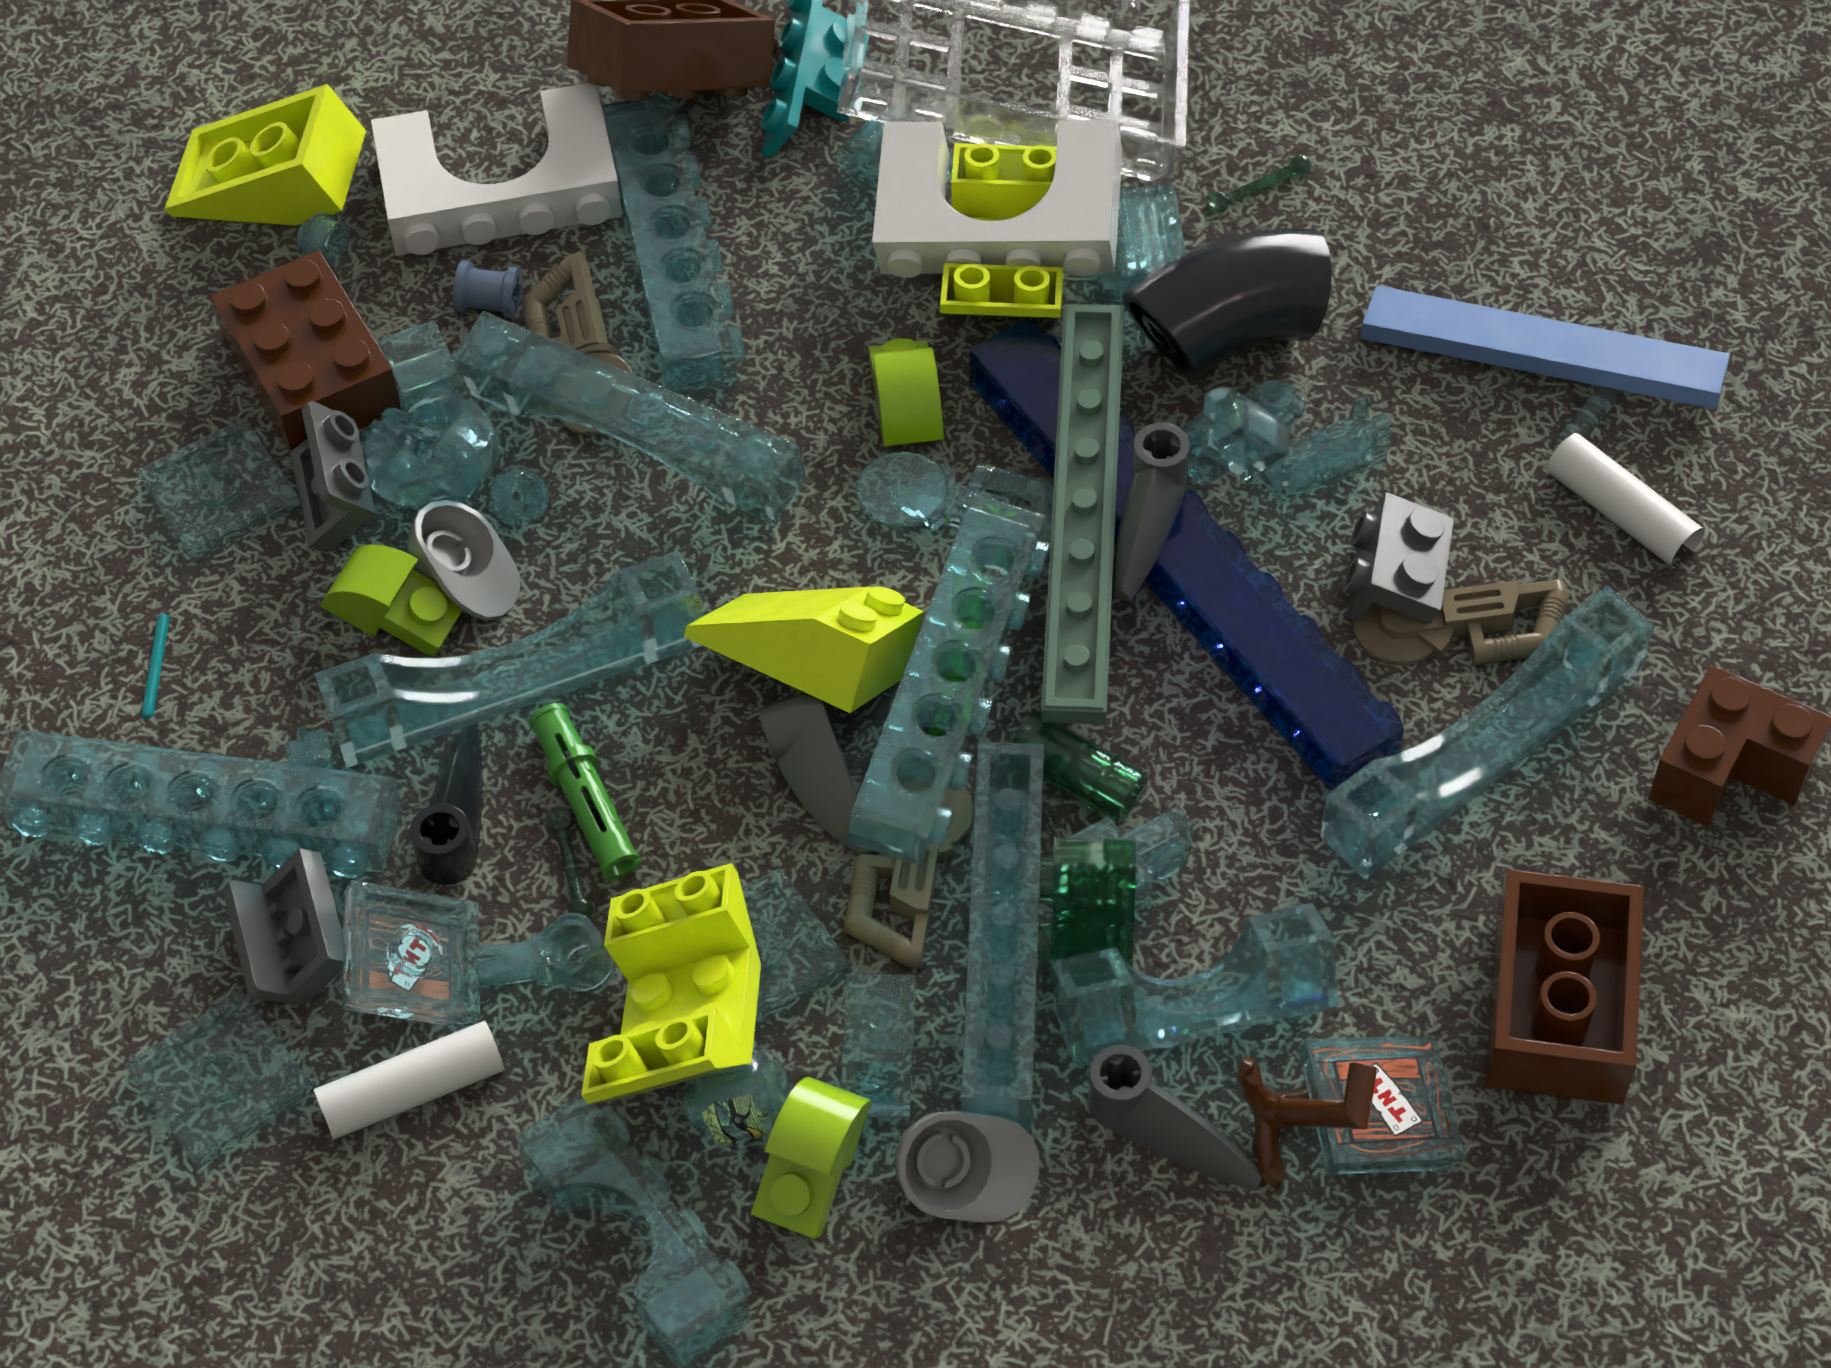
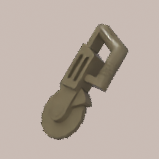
[521,251,636,436]
[1352,580,1569,665]
[843,769,974,969]

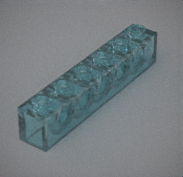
[602,94,746,397]
[847,493,1050,866]
[0,730,403,878]

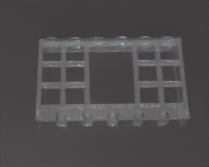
[837,0,1189,182]

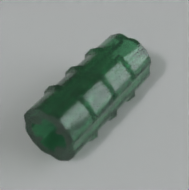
[1008,711,1149,823]

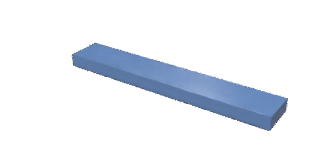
[1361,285,1730,409]

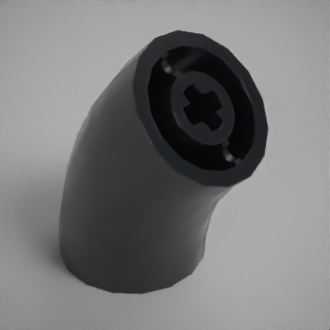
[1122,228,1332,379]

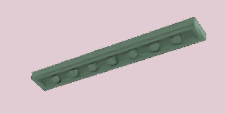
[1041,304,1124,724]

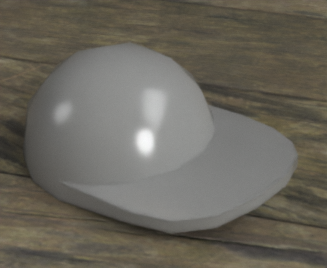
[407,500,520,621]
[894,1111,1039,1223]

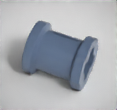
[453,260,523,319]

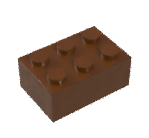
[567,0,776,101]
[210,250,402,453]
[1484,869,1644,1105]

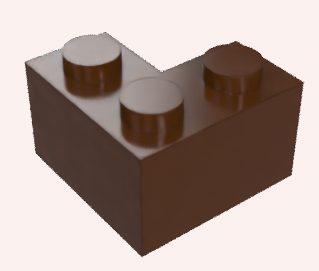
[1648,664,1831,826]

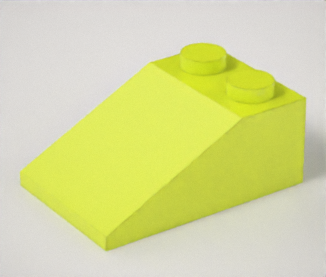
[164,84,366,226]
[684,587,924,713]

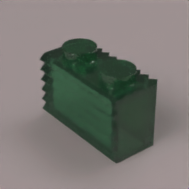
[1038,838,1137,988]

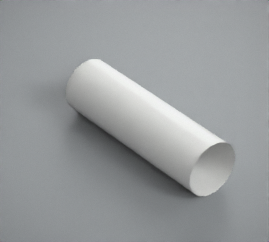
[1547,433,1705,568]
[314,1020,505,1140]

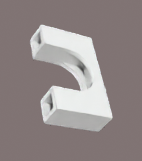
[371,83,623,256]
[872,119,1122,278]

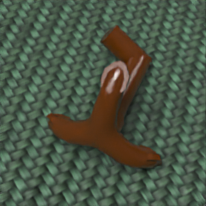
[1236,1057,1377,1188]

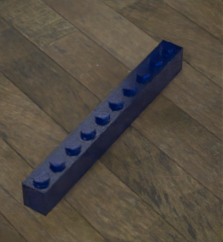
[969,317,1404,799]

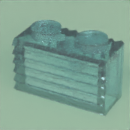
[1101,182,1186,309]

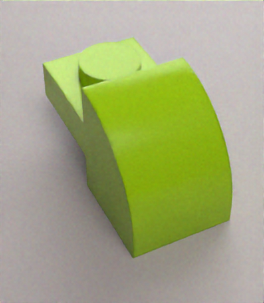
[868,338,944,446]
[320,544,463,657]
[750,1077,872,1239]

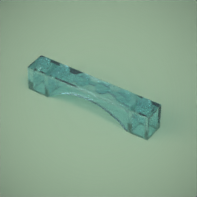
[452,311,806,526]
[314,551,704,768]
[1320,585,1655,880]

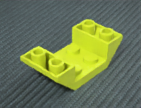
[940,143,1064,319]
[581,863,761,1104]

